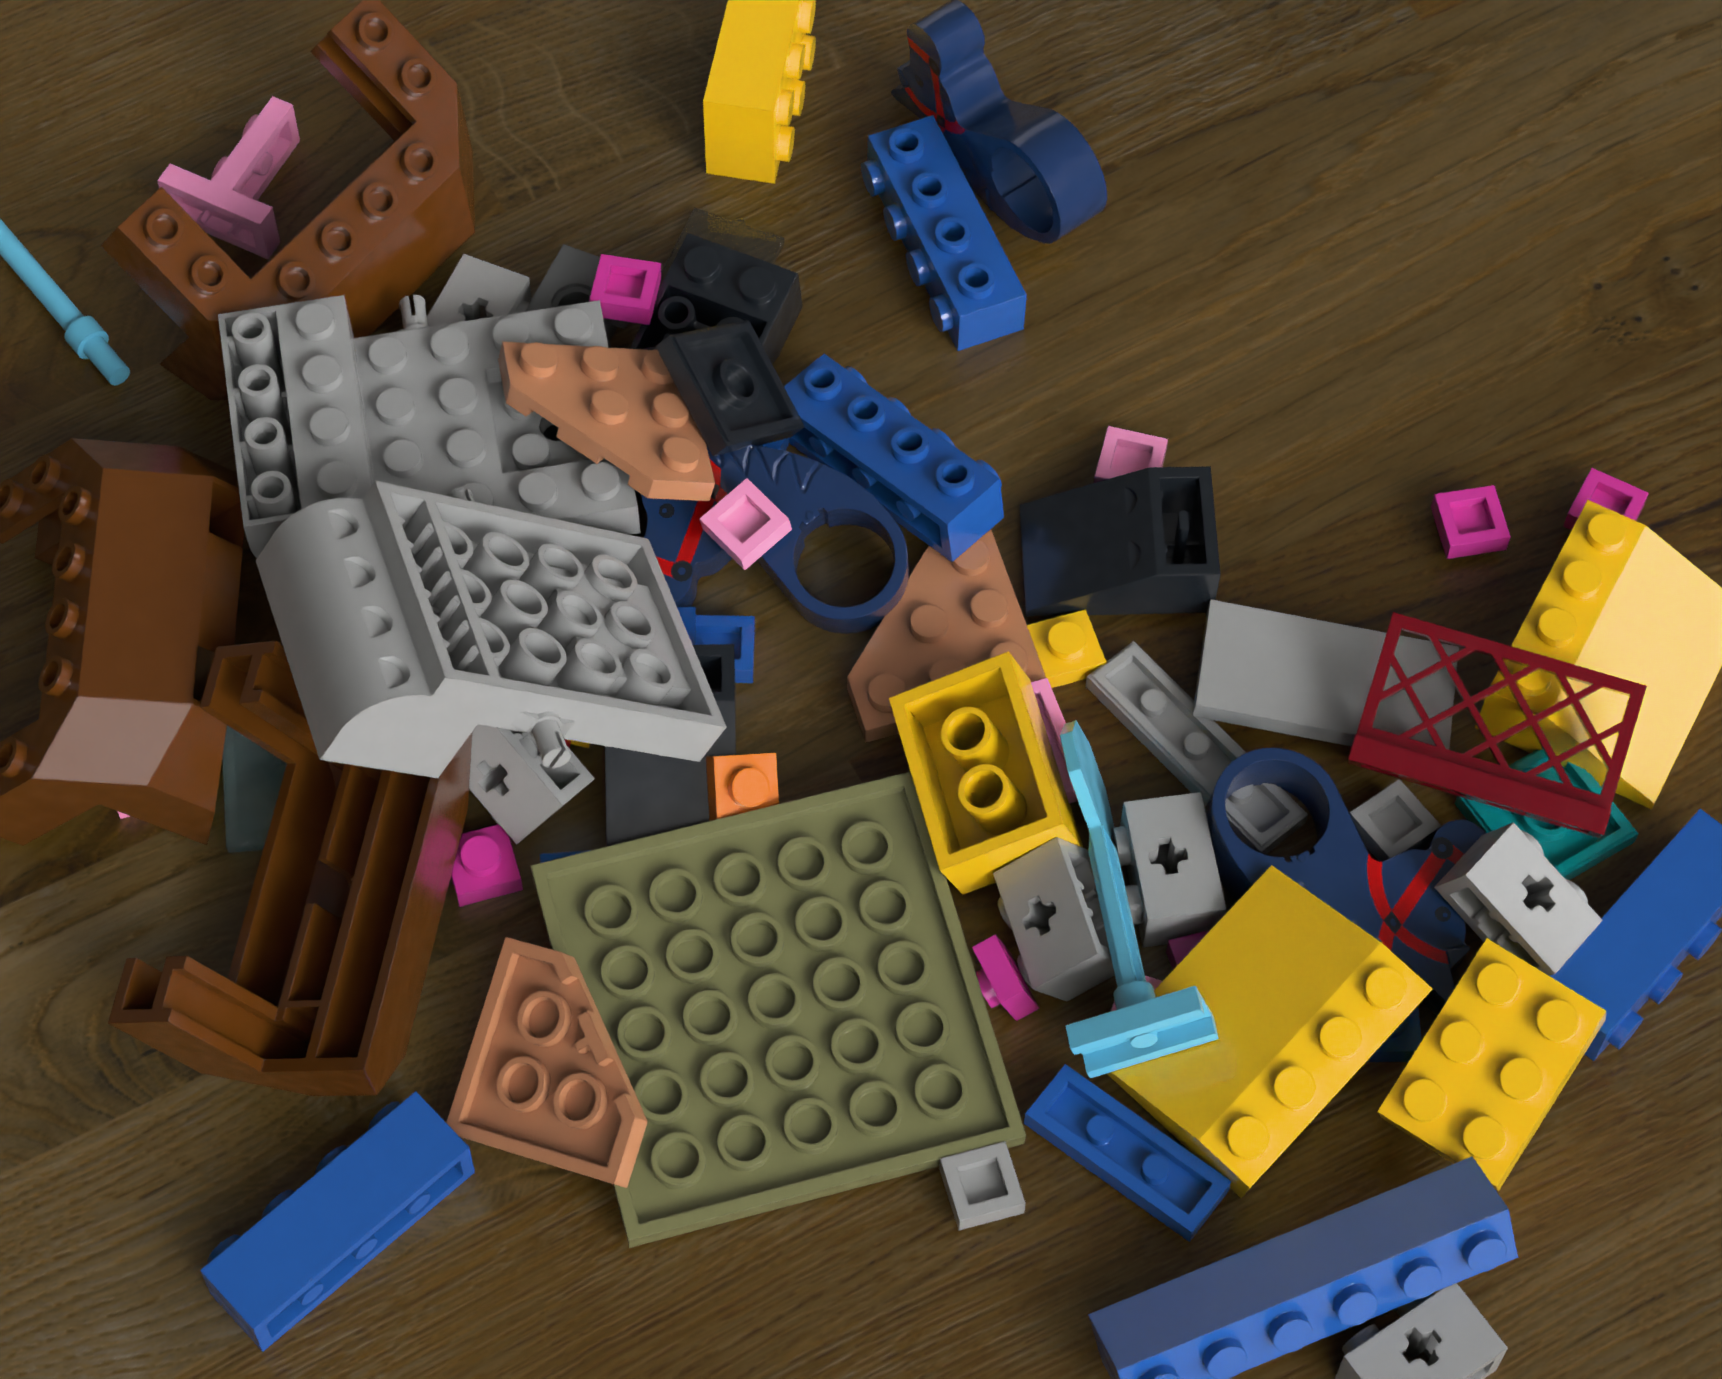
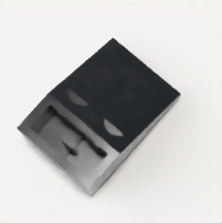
[629,233,803,364]
[1019,466,1221,617]
[605,644,736,846]

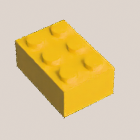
[703,0,816,184]
[889,651,1083,895]
[1377,938,1606,1191]

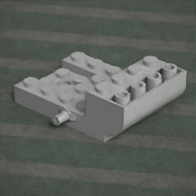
[218,295,641,558]
[256,480,726,778]

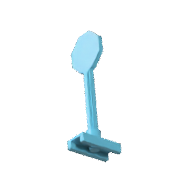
[1060,720,1219,1078]

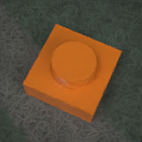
[706,753,779,821]

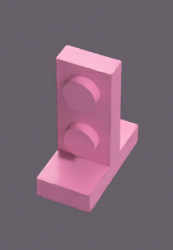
[157,96,300,259]

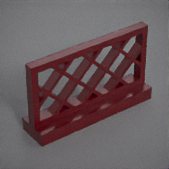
[1348,612,1647,838]

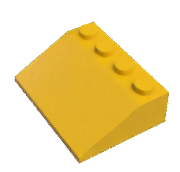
[1475,500,1722,810]
[1107,865,1433,1198]

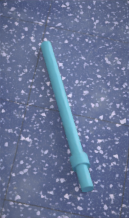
[0,218,130,386]

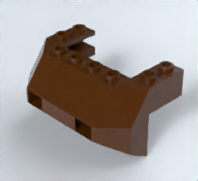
[100,0,475,400]
[0,438,244,846]
[108,641,473,1096]

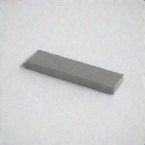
[1086,641,1308,855]

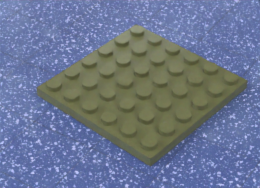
[530,772,1026,1248]

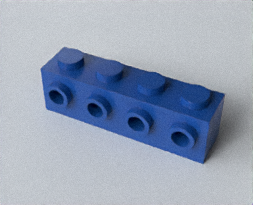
[861,115,1027,351]
[784,354,1004,562]

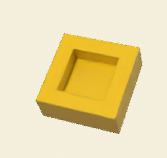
[1026,609,1106,688]

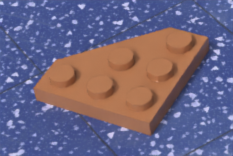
[498,341,715,501]
[847,529,1046,743]
[446,937,648,1188]

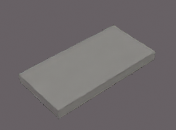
[1192,599,1459,750]

